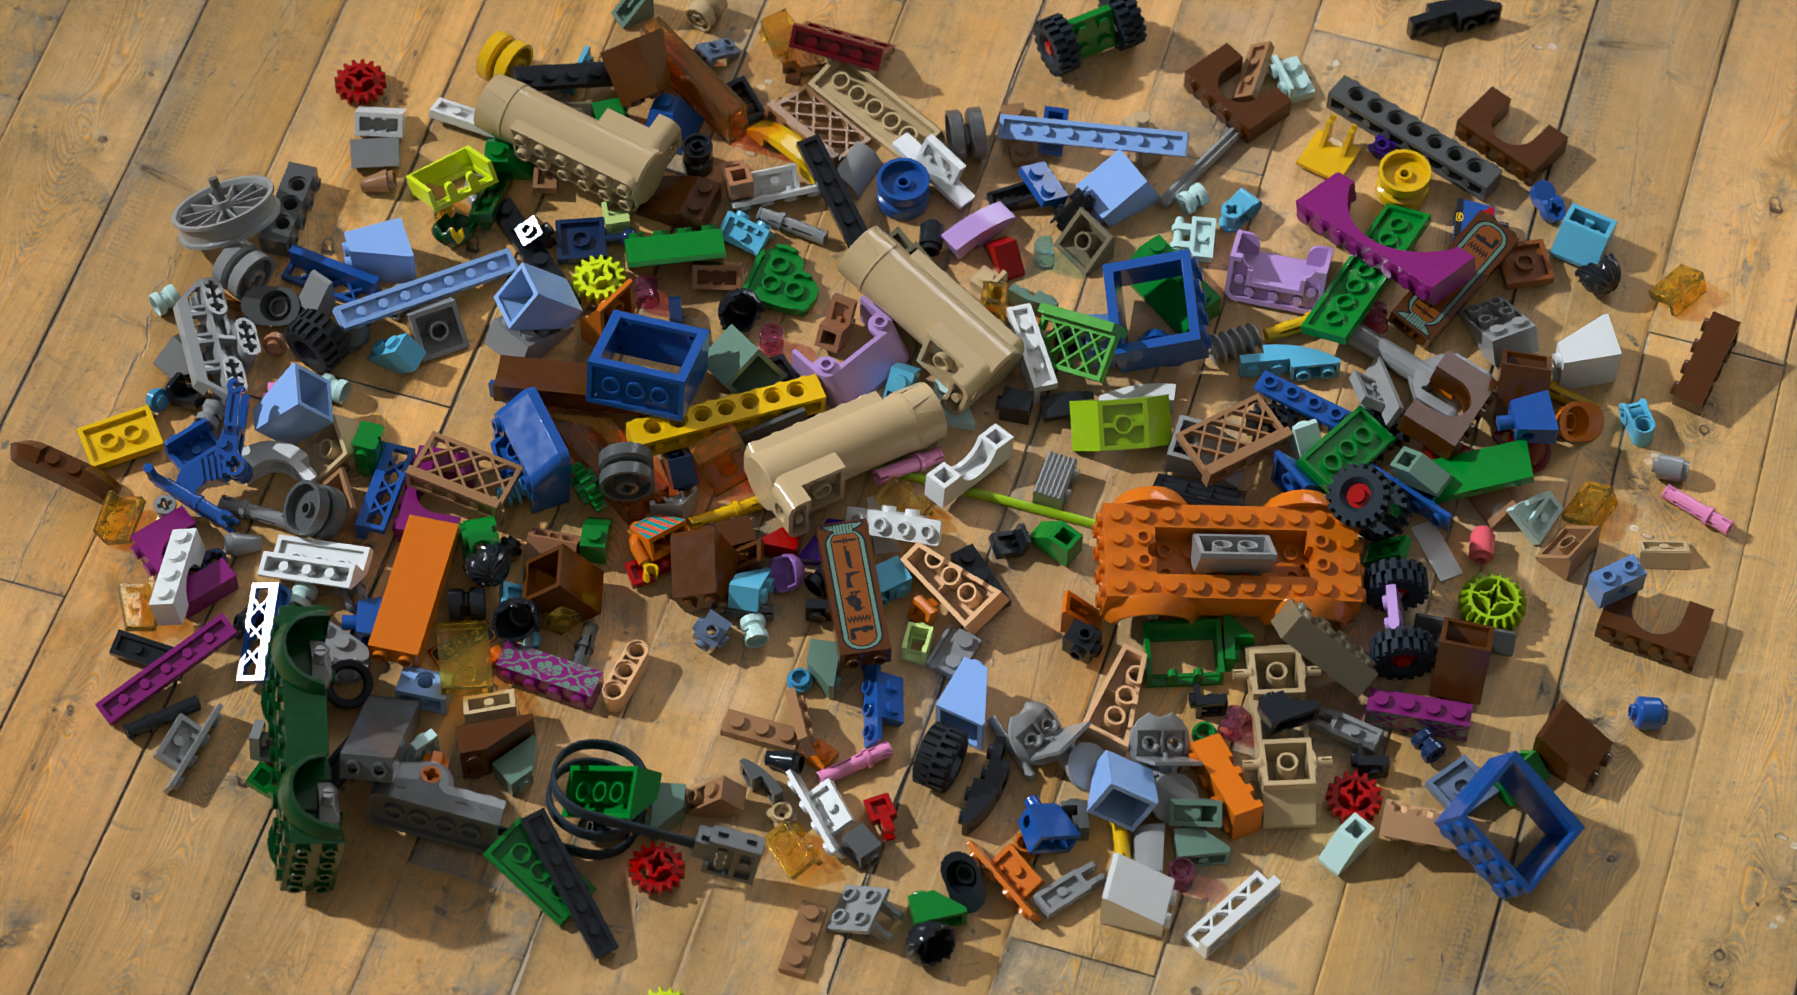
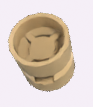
[685,0,728,32]

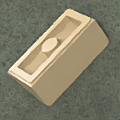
[1637,540,1691,570]

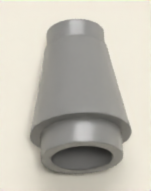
[224,532,262,557]

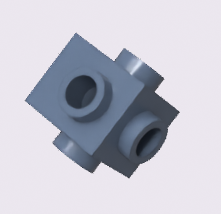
[692,609,732,653]

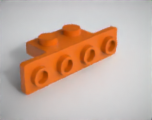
[966,840,1045,922]

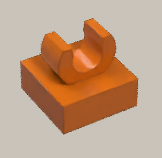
[907,594,940,627]
[804,738,839,771]

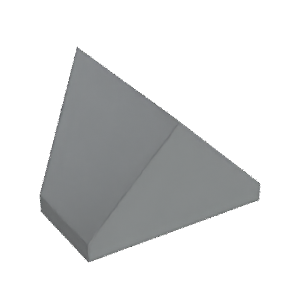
[153,334,207,379]
[649,486,699,522]

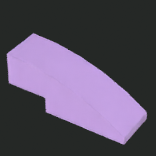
[941,201,1016,259]

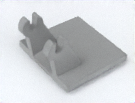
[825,885,905,943]

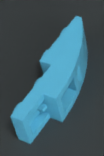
[1238,344,1341,381]

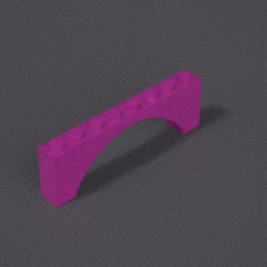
[1296,172,1476,306]

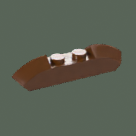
[10,440,121,505]

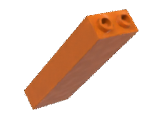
[368,514,460,668]

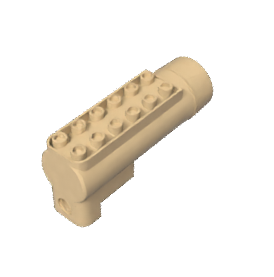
[474,74,683,211]
[838,226,1024,416]
[744,382,947,537]

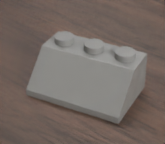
[1191,534,1278,576]

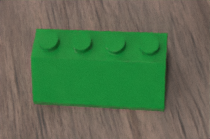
[624,224,726,269]
[1130,234,1221,334]
[562,765,662,820]

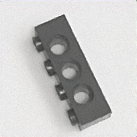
[258,162,321,258]

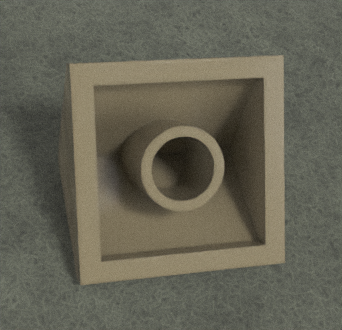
[1053,207,1115,276]

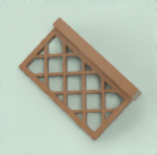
[763,84,872,169]
[1175,393,1293,487]
[405,431,523,522]

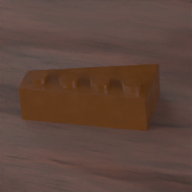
[1670,311,1741,415]

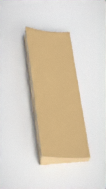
[808,59,946,158]

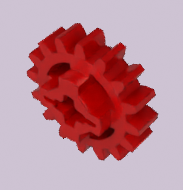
[334,59,387,107]
[1325,771,1383,824]
[628,841,685,897]

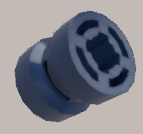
[1411,727,1447,764]

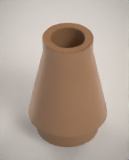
[360,169,397,193]

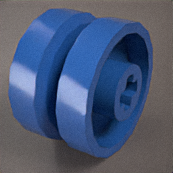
[877,158,930,220]

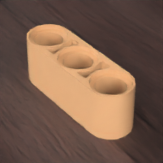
[602,639,649,713]

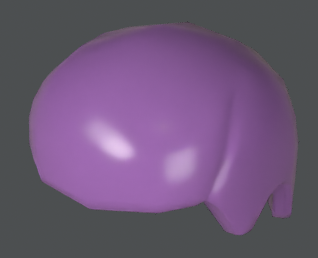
[769,554,805,593]

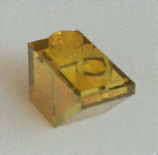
[759,8,796,65]
[981,281,1008,323]

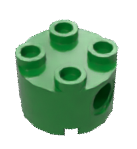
[459,515,500,562]

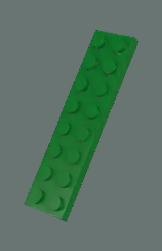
[1301,203,1431,345]

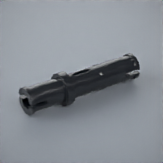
[123,695,202,741]

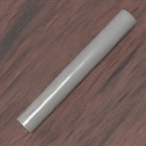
[987,716,1037,781]

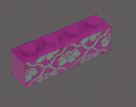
[495,641,604,710]
[1364,687,1473,742]

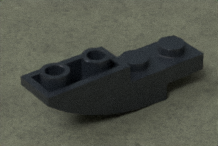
[1406,0,1502,39]
[958,735,1011,836]

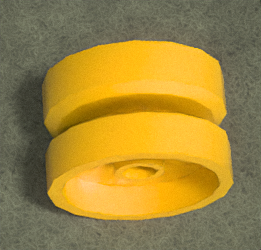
[476,30,533,82]
[1375,149,1432,210]

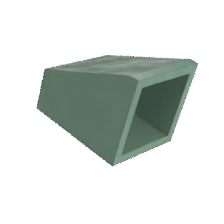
[707,324,787,394]

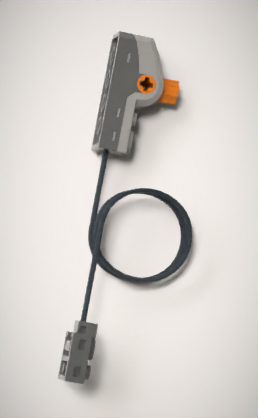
[365,739,766,885]

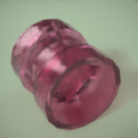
[634,275,660,309]
[1364,301,1389,334]
[759,322,784,356]
[1217,705,1252,741]
[1168,857,1195,893]

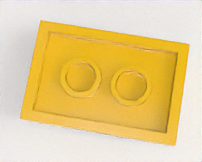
[76,405,165,470]

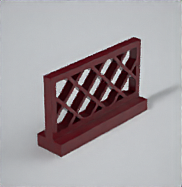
[789,21,896,72]

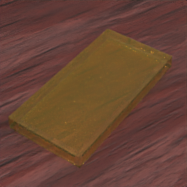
[436,620,493,695]

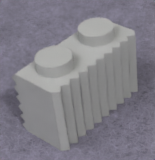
[1032,451,1080,510]

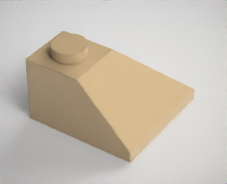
[303,414,359,483]

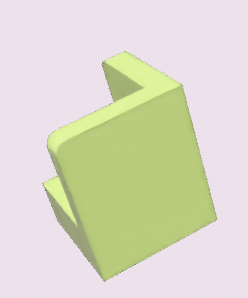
[601,202,631,234]

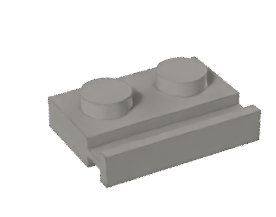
[925,624,982,679]

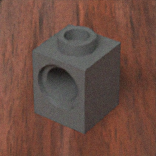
[841,822,882,871]

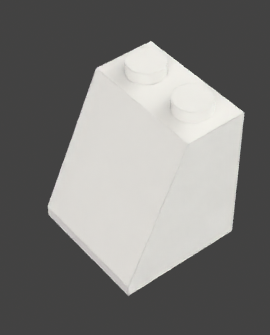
[1551,314,1622,389]
[1099,852,1178,938]

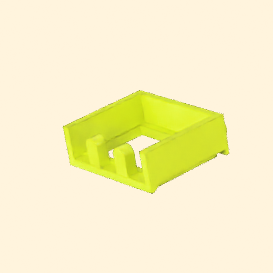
[406,145,499,213]

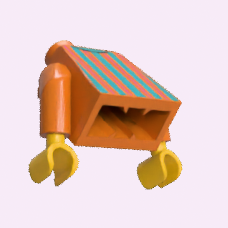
[629,513,692,583]

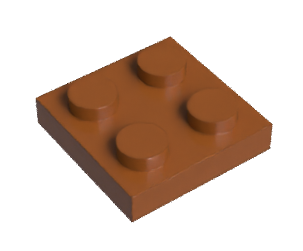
[1499,239,1555,290]

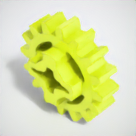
[573,255,626,305]

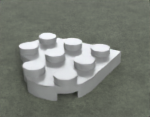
[325,621,371,686]

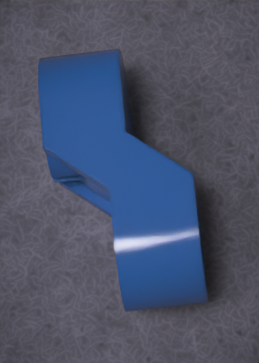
[1529,180,1566,224]

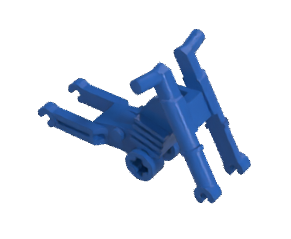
[143,378,254,534]

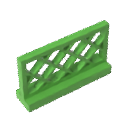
[1038,302,1129,383]

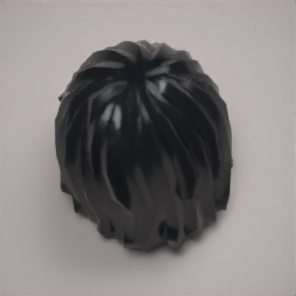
[1574,253,1621,296]
[718,288,766,333]
[463,542,513,588]
[490,597,542,644]
[904,921,956,967]

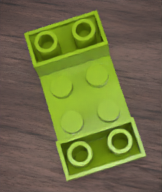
[1069,394,1172,451]

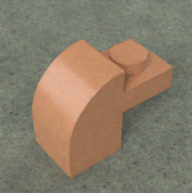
[720,159,754,202]
[814,293,858,354]

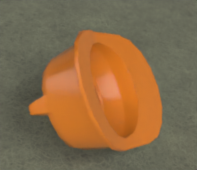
[1555,402,1604,442]

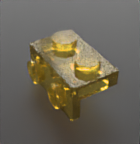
[93,490,146,545]
[118,575,158,632]

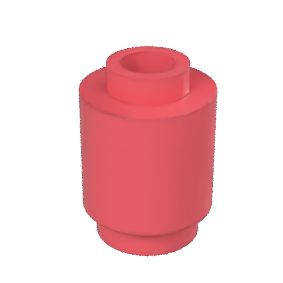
[1468,526,1496,565]

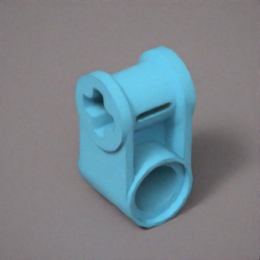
[1219,188,1262,233]
[1618,398,1656,447]

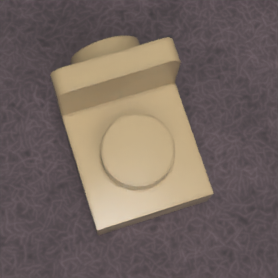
[969,265,1008,301]

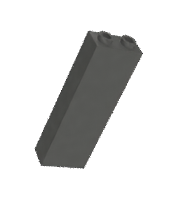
[340,695,421,783]

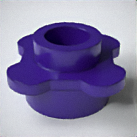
[1368,135,1396,160]

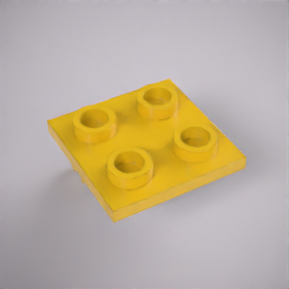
[1296,114,1361,179]

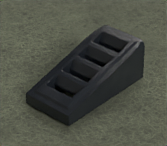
[722,76,765,125]
[987,181,1040,212]

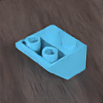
[1550,203,1617,267]

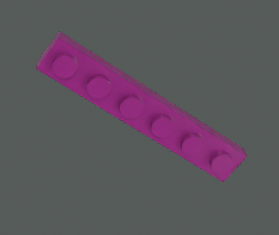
[95,613,239,727]

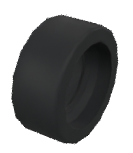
[327,659,373,710]

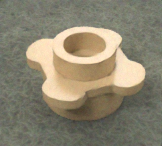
[767,801,798,830]

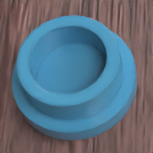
[146,388,169,413]
[787,668,813,693]

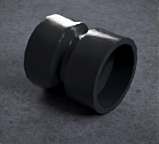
[682,133,714,177]
[448,587,486,622]

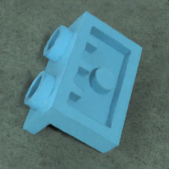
[719,210,775,257]

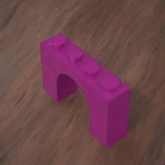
[392,445,480,551]
[130,506,239,619]

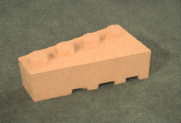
[900,542,1010,635]
[1078,643,1147,757]
[1379,799,1490,852]

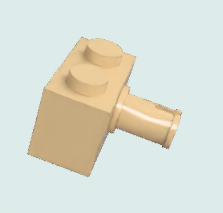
[462,682,519,724]

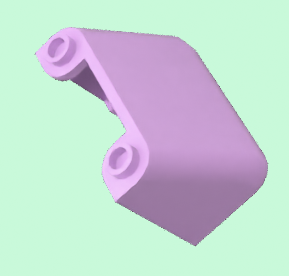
[1225,230,1334,314]

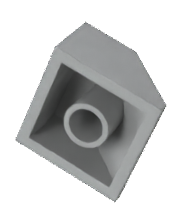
[403,296,470,362]

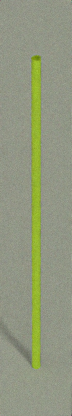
[872,464,1096,529]

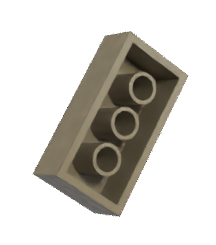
[1271,598,1378,698]

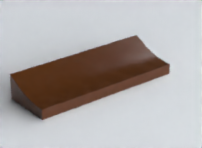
[493,355,643,415]

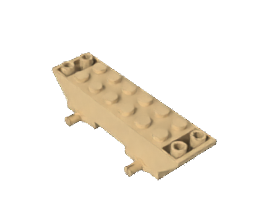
[1232,644,1332,829]

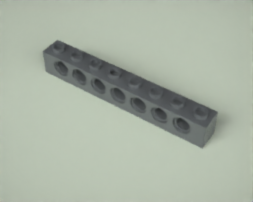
[1326,75,1503,203]

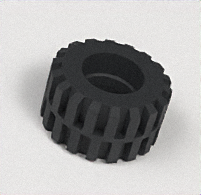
[284,308,351,374]
[912,721,968,794]

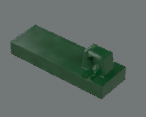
[468,173,513,230]

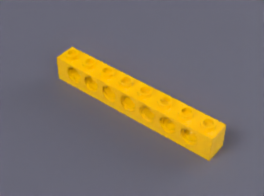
[626,374,826,456]

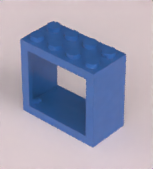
[1102,249,1212,373]
[586,310,710,422]
[1434,750,1585,899]

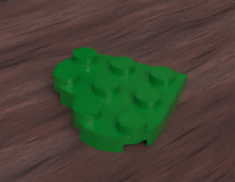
[743,244,819,317]

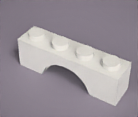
[924,423,1014,508]
[149,528,206,626]

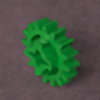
[570,460,607,513]

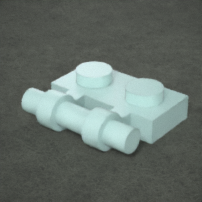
[1170,216,1217,263]

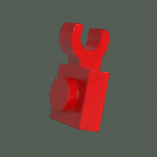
[624,556,671,589]
[863,792,897,842]

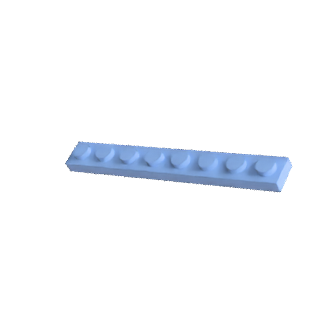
[997,114,1190,158]
[332,248,518,332]

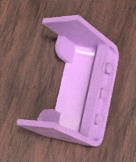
[792,295,910,409]

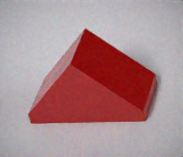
[983,236,1025,281]
[762,527,805,558]

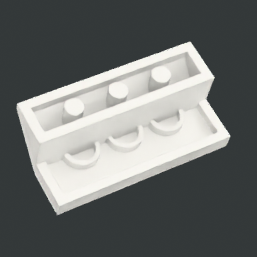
[257,534,374,590]

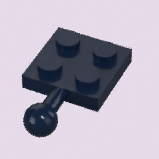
[555,217,638,265]

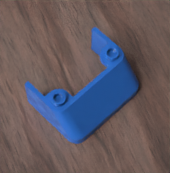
[491,386,572,514]

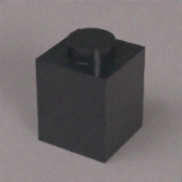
[995,386,1034,425]

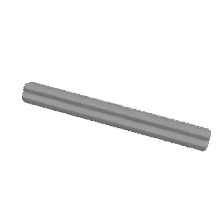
[1158,128,1240,209]

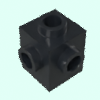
[1062,619,1104,664]

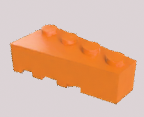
[1187,733,1264,841]

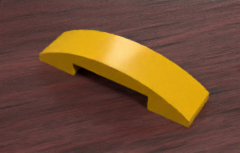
[745,120,815,185]

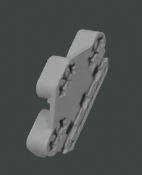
[173,277,261,407]

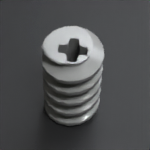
[1208,322,1262,366]

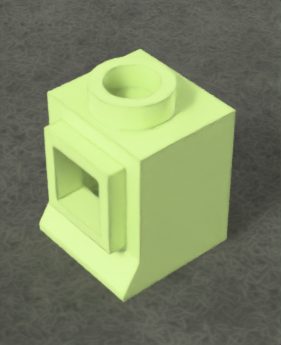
[901,622,934,666]

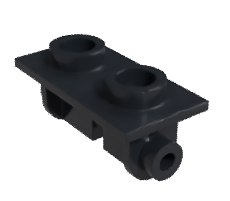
[1050,185,1097,232]

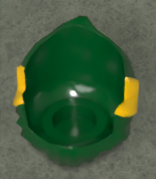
[431,213,479,248]

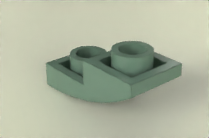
[1008,283,1059,318]

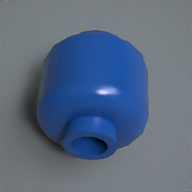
[1628,696,1668,731]

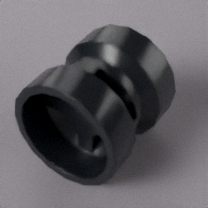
[804,563,826,597]

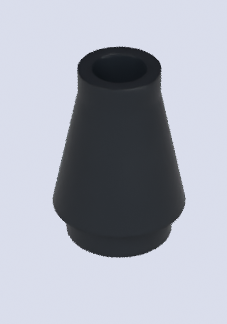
[764,750,805,774]

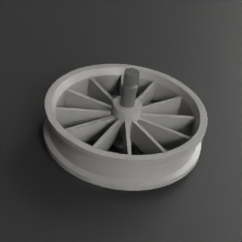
[171,175,282,250]

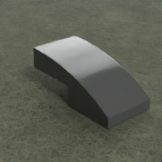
[740,758,784,805]

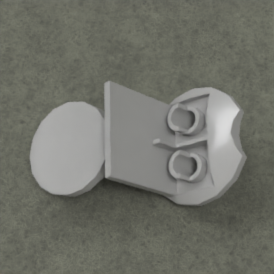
[1008,701,1105,793]
[1129,713,1203,824]

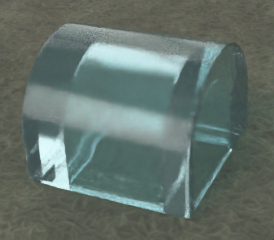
[1033,236,1055,270]

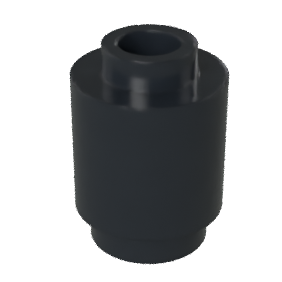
[919,219,944,257]

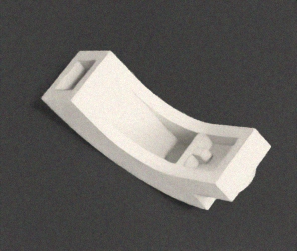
[235,441,318,486]

